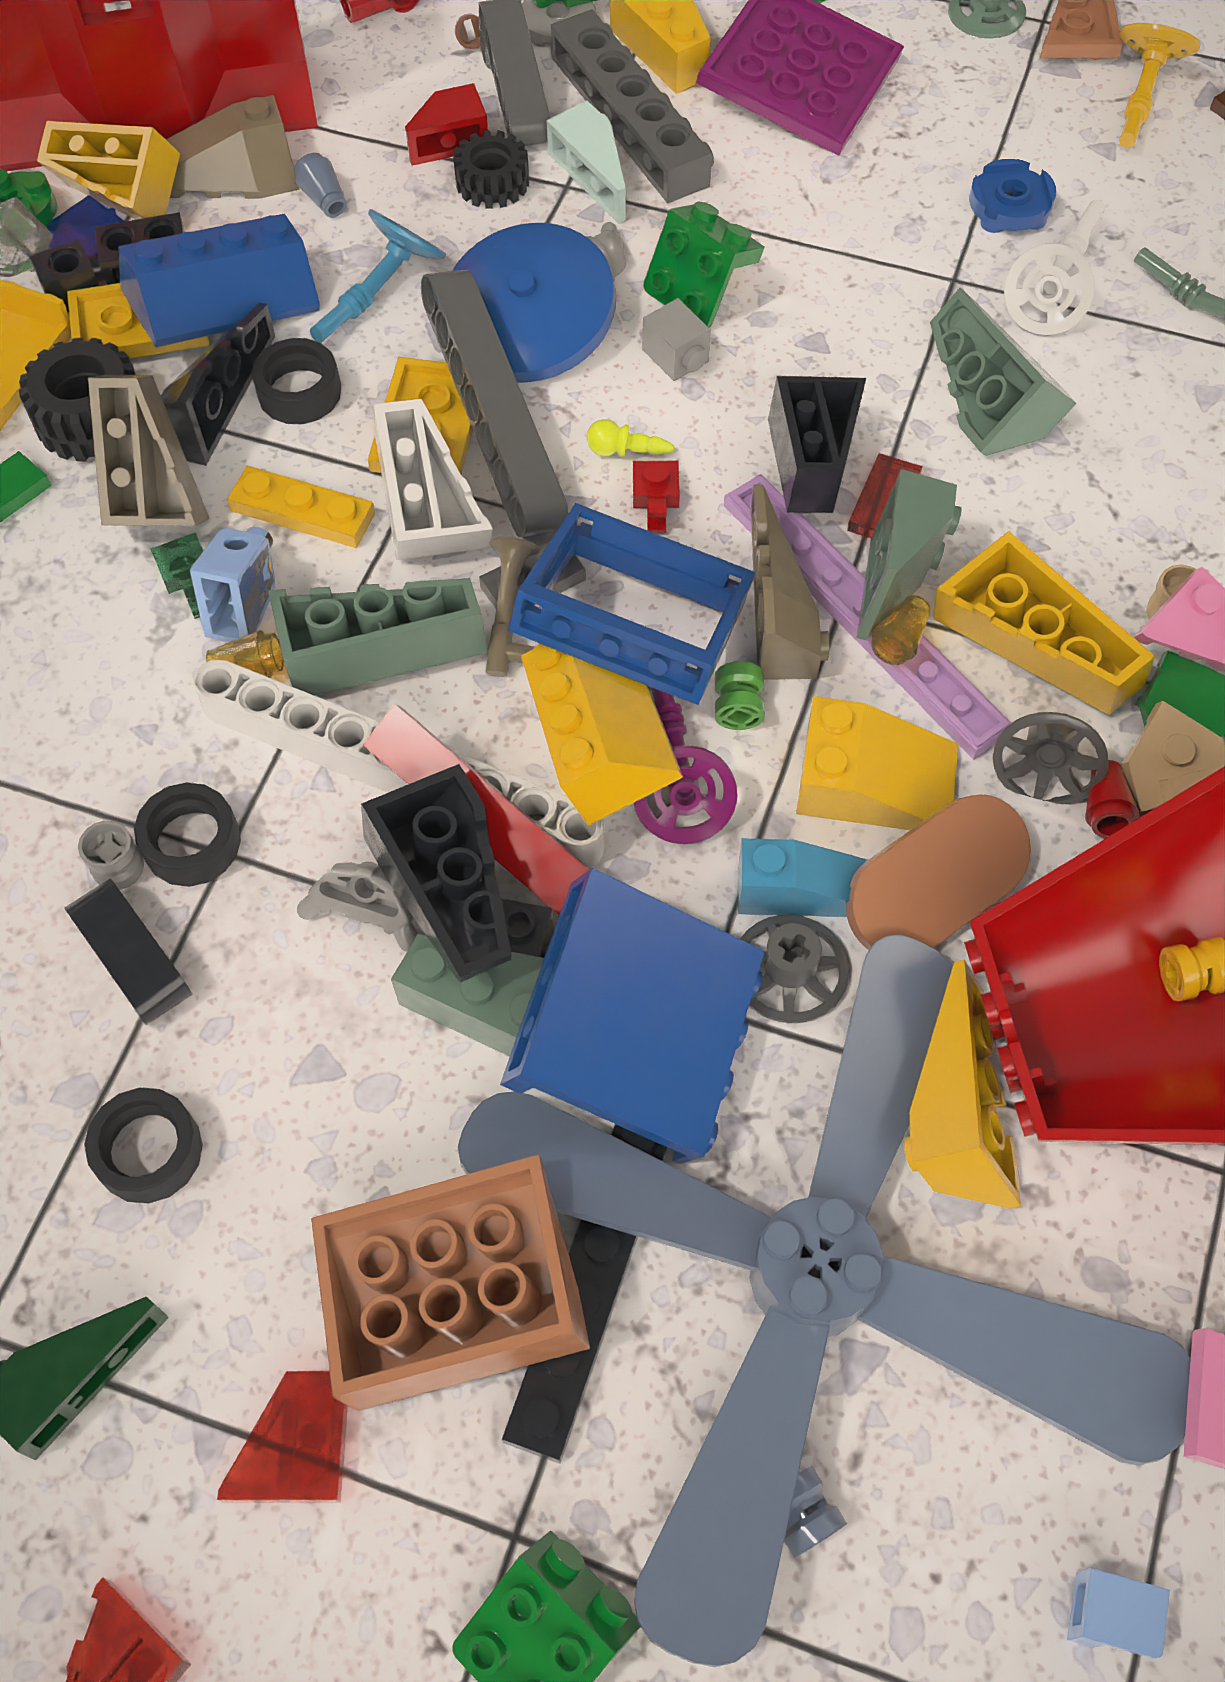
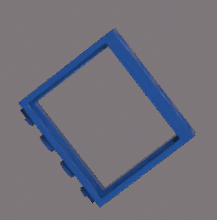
[508,503,756,705]

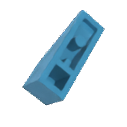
[738,838,868,917]

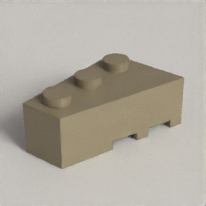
[88,375,210,526]

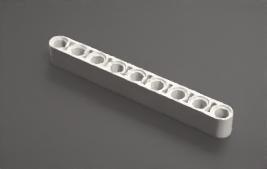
[193,660,605,868]

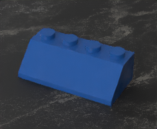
[118,213,320,348]

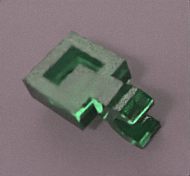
[150,533,203,619]

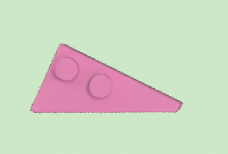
[1134,567,1225,672]

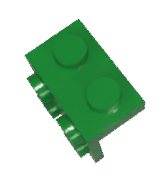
[643,201,765,328]
[452,1530,641,1682]

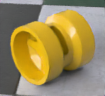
[1159,937,1225,1001]

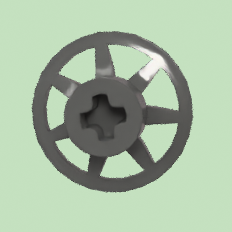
[992,712,1109,805]
[740,914,849,1024]

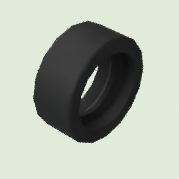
[252,338,341,424]
[134,782,241,887]
[84,1087,203,1204]

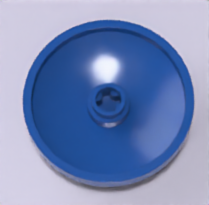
[452,223,616,383]

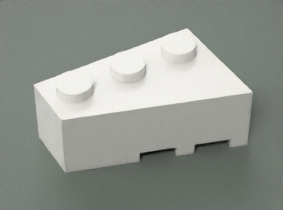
[374,399,493,560]

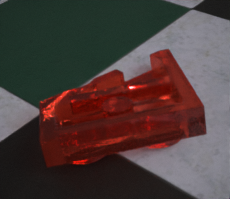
[217,1371,348,1503]
[66,1577,191,1682]

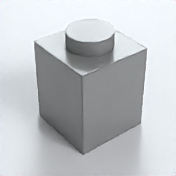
[642,298,711,381]

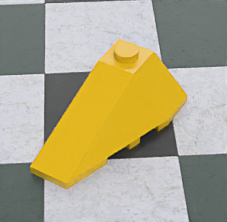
[904,959,1021,1209]

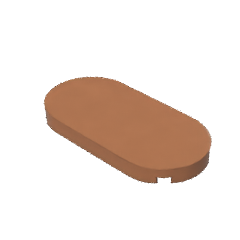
[846,794,1031,950]

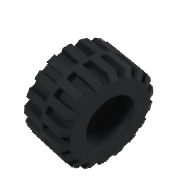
[19,338,136,462]

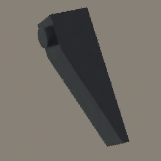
[161,302,275,466]
[361,764,512,983]

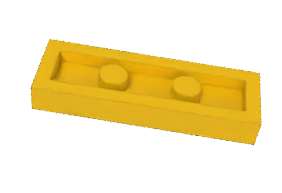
[227,465,375,548]

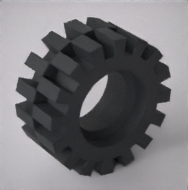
[453,130,529,209]

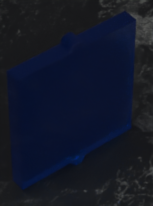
[32,195,126,260]

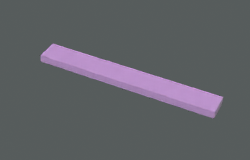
[724,474,1011,760]

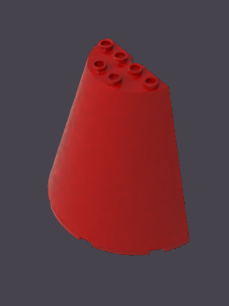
[964,766,1225,1146]

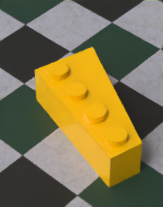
[933,531,1155,715]

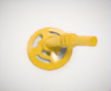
[1119,23,1201,148]

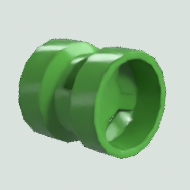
[715,661,765,730]

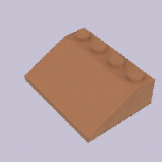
[311,1154,590,1411]

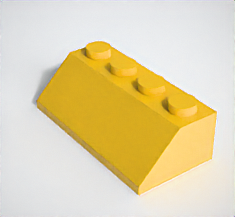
[521,644,683,826]

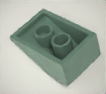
[856,469,962,641]

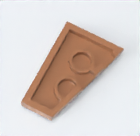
[1040,0,1123,60]

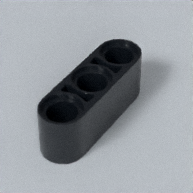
[64,878,193,1025]

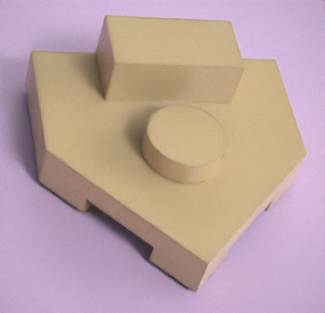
[1121,701,1225,812]

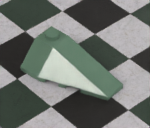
[930,288,1077,456]

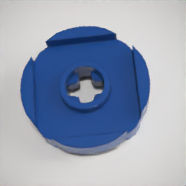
[969,159,1056,233]

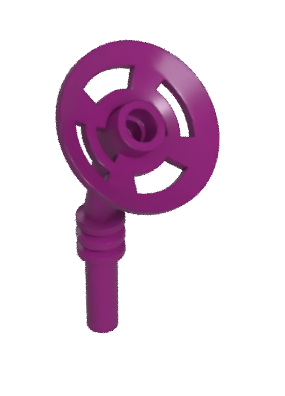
[634,687,738,844]

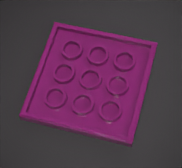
[696,0,904,156]

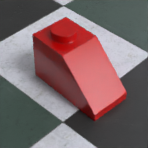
[405,83,488,166]

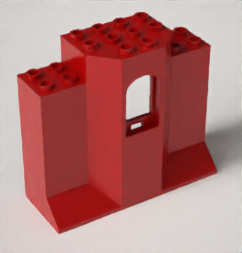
[0,0,318,171]

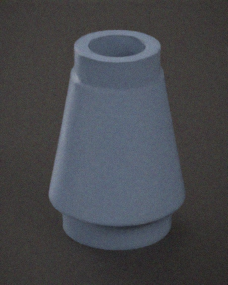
[294,152,347,218]

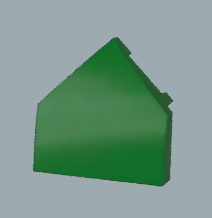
[1134,650,1225,738]

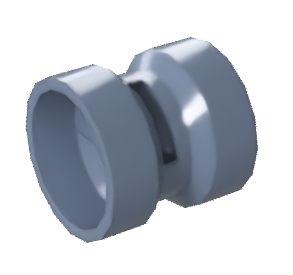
[784,1466,847,1558]

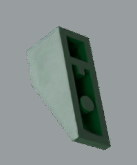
[0,1296,169,1461]

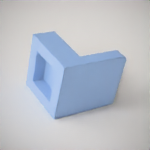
[1067,1568,1170,1659]

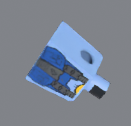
[190,527,276,646]

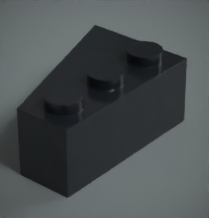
[768,376,867,513]

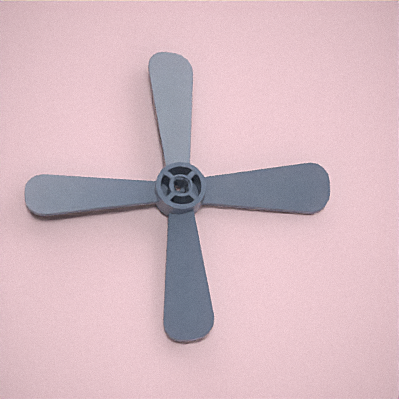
[458,935,1191,1668]

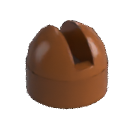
[454,13,480,49]

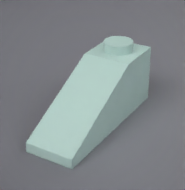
[546,101,626,224]

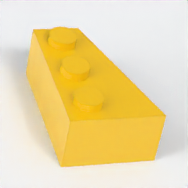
[37,121,180,220]

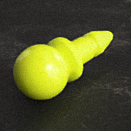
[586,419,675,457]

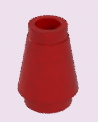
[1085,760,1139,838]

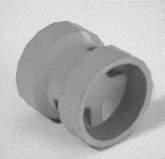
[78,820,144,890]

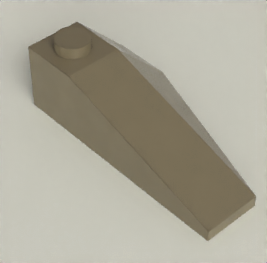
[166,95,299,199]
[750,485,829,680]

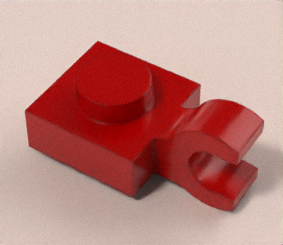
[633,460,680,533]

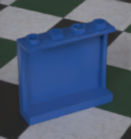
[500,868,765,1164]

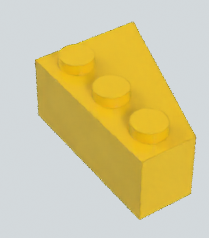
[610,0,710,94]

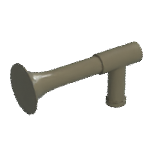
[485,537,540,677]

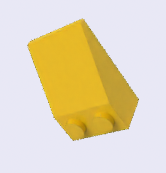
[796,696,959,830]

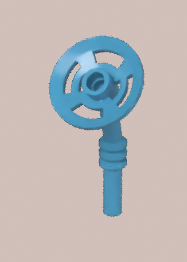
[310,209,446,343]

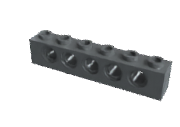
[551,9,714,204]

